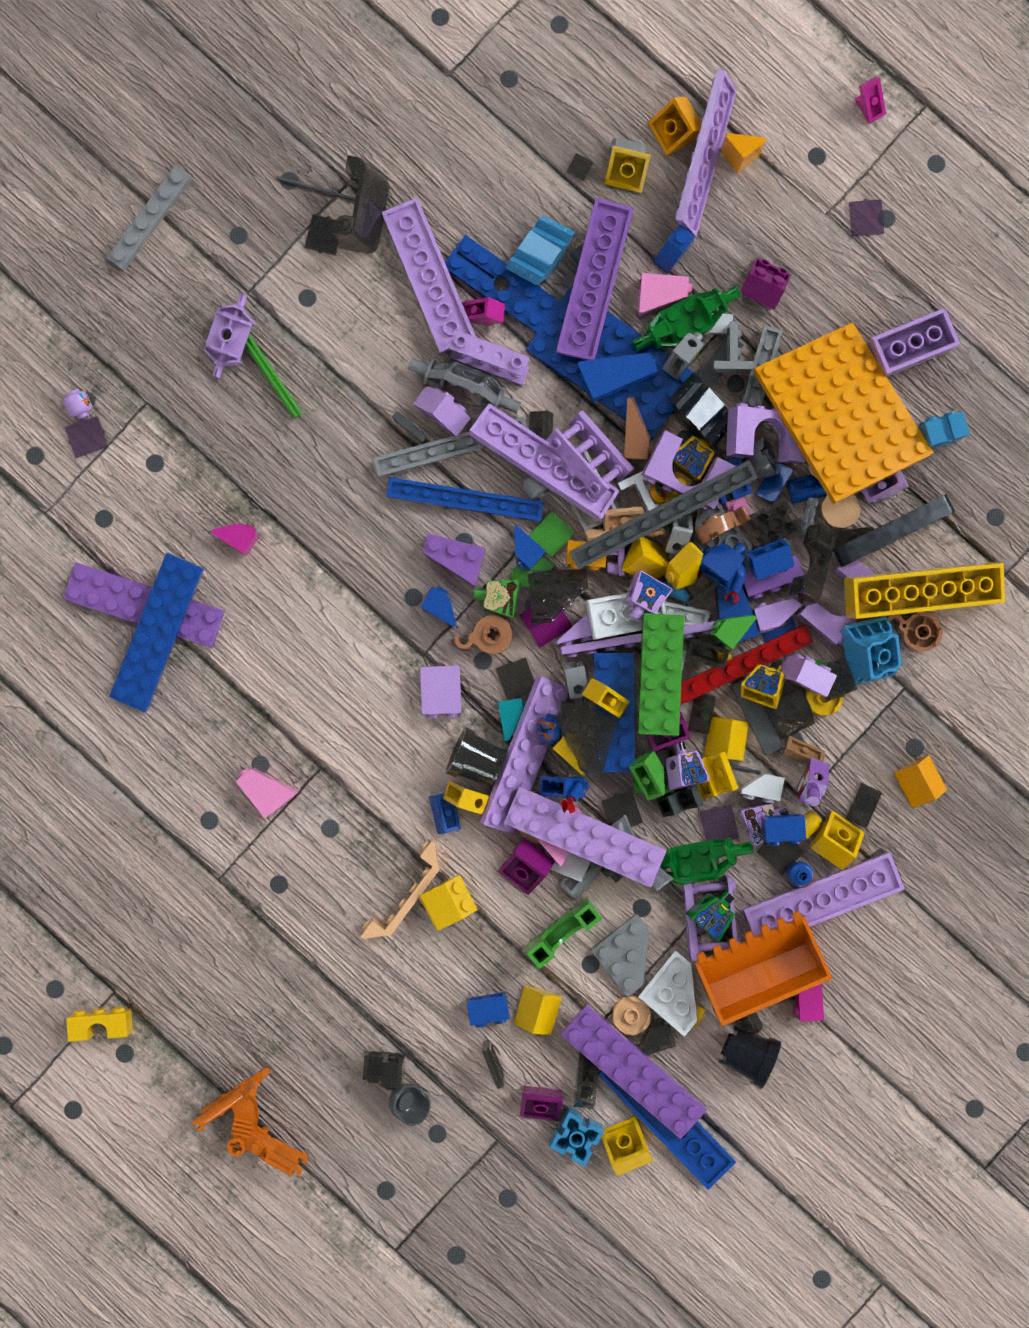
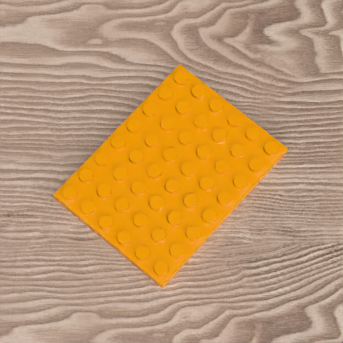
[753,322,934,505]

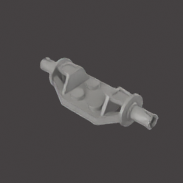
[408,358,521,414]

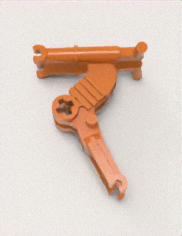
[192,1067,308,1177]

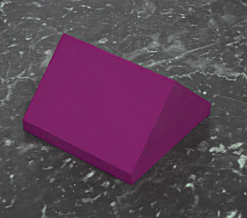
[519,594,572,648]
[519,1085,563,1121]

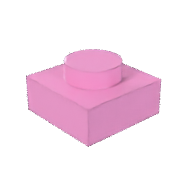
[725,496,750,515]

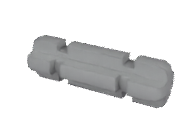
[799,498,819,536]

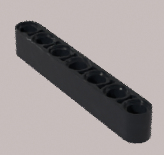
[833,494,955,568]

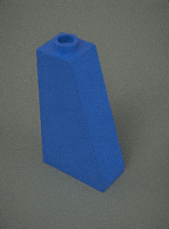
[576,353,659,403]
[714,581,760,648]

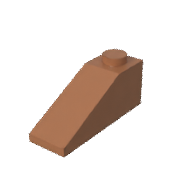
[624,397,654,459]

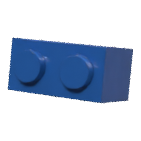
[746,539,795,580]
[761,814,806,846]
[467,992,510,1028]

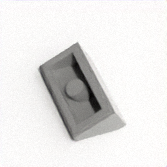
[559,861,602,899]

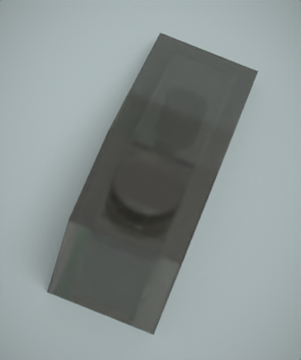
[573,1051,598,1109]

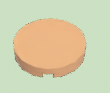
[820,495,861,529]
[612,995,652,1036]

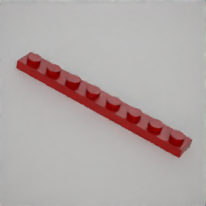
[680,624,813,705]

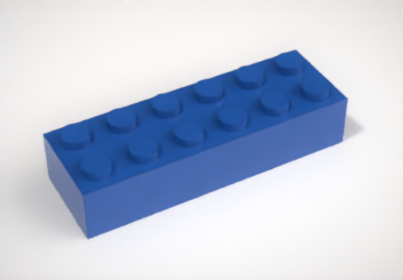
[593,653,635,772]

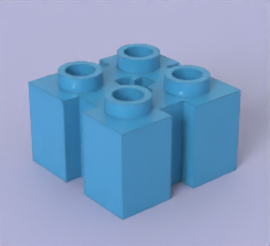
[918,411,970,449]
[549,1105,604,1167]

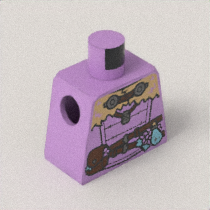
[738,803,788,846]

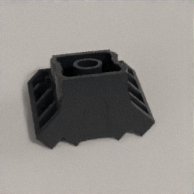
[669,373,728,448]

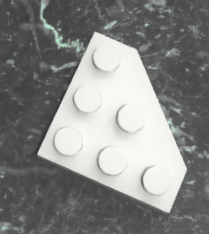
[638,951,698,1037]

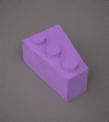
[423,533,485,587]

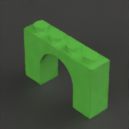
[526,896,602,969]

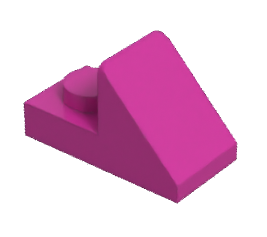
[855,76,886,123]

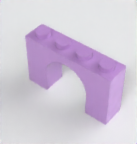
[726,403,805,465]
[641,430,735,511]
[796,560,874,645]

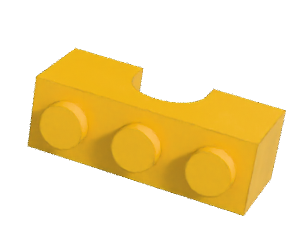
[66,1006,133,1042]

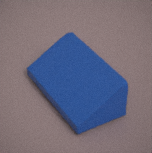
[755,461,794,505]
[786,475,827,504]
[429,793,461,834]

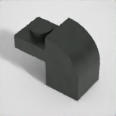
[656,786,704,817]

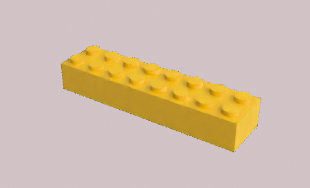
[844,562,1005,619]

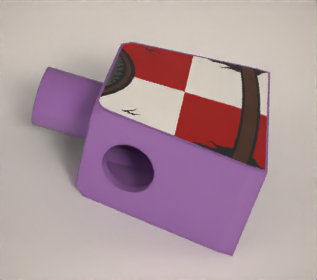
[797,758,829,807]

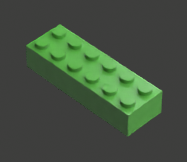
[637,613,684,736]

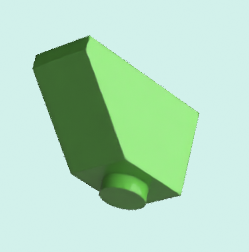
[709,615,757,649]
[629,751,665,800]

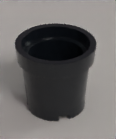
[718,1026,781,1090]

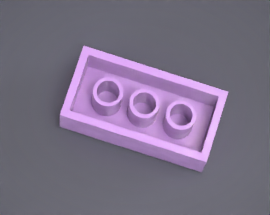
[866,308,960,377]

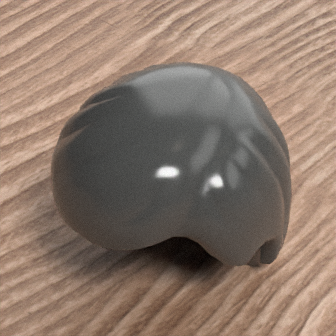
[389,1083,431,1126]

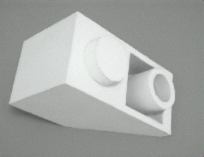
[738,773,785,804]

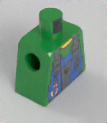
[685,891,735,942]

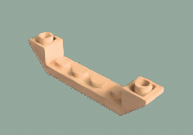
[360,839,440,939]

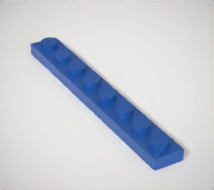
[386,477,544,522]

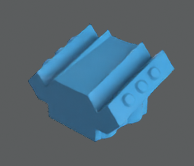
[506,215,575,286]
[840,616,902,686]

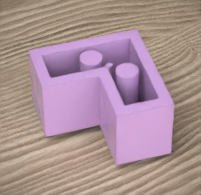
[413,386,470,437]
[781,654,837,697]

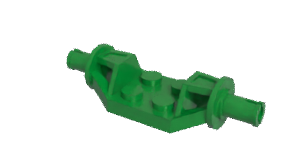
[632,285,742,352]
[660,837,754,885]

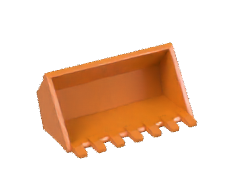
[694,910,833,1026]

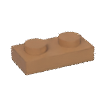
[783,736,825,764]

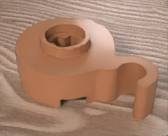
[695,505,751,544]
[886,612,943,652]
[455,615,512,654]

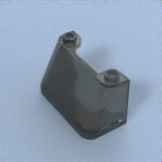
[333,155,389,254]

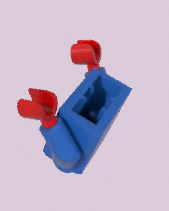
[697,543,747,605]
[537,776,589,814]

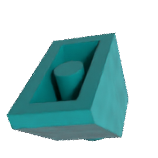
[498,698,526,741]

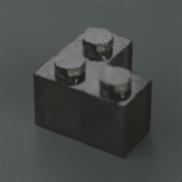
[363,1051,406,1090]

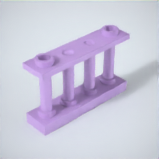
[448,329,530,387]
[546,410,634,499]
[682,875,741,961]

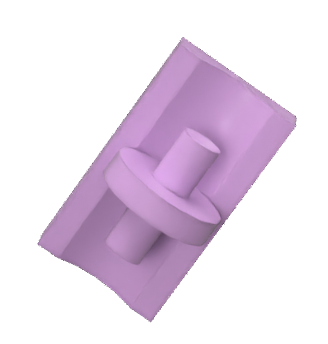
[607,547,630,577]

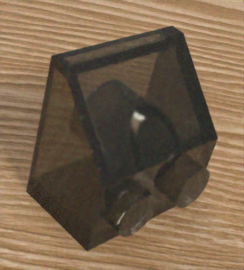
[763,688,815,740]

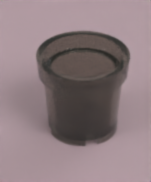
[445,727,507,787]

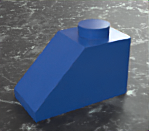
[653,225,695,274]
[514,525,546,572]
[420,586,457,628]

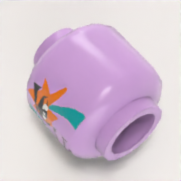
[63,389,93,420]

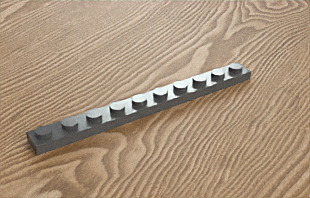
[569,460,758,570]

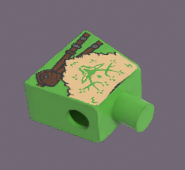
[474,580,521,618]

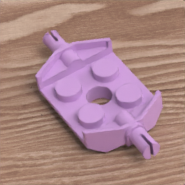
[204,293,256,378]

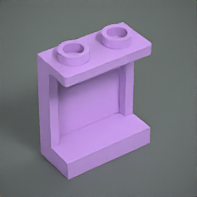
[420,666,462,718]

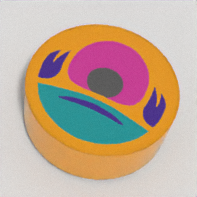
[649,483,667,503]

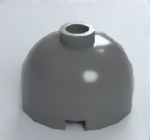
[743,438,779,478]

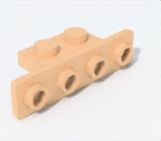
[585,507,665,541]

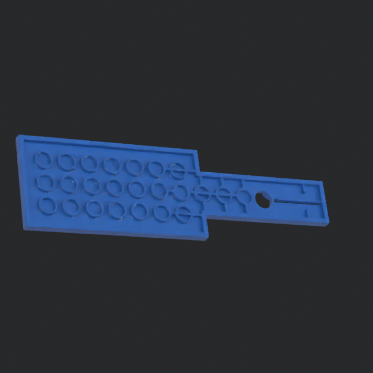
[445,235,698,440]

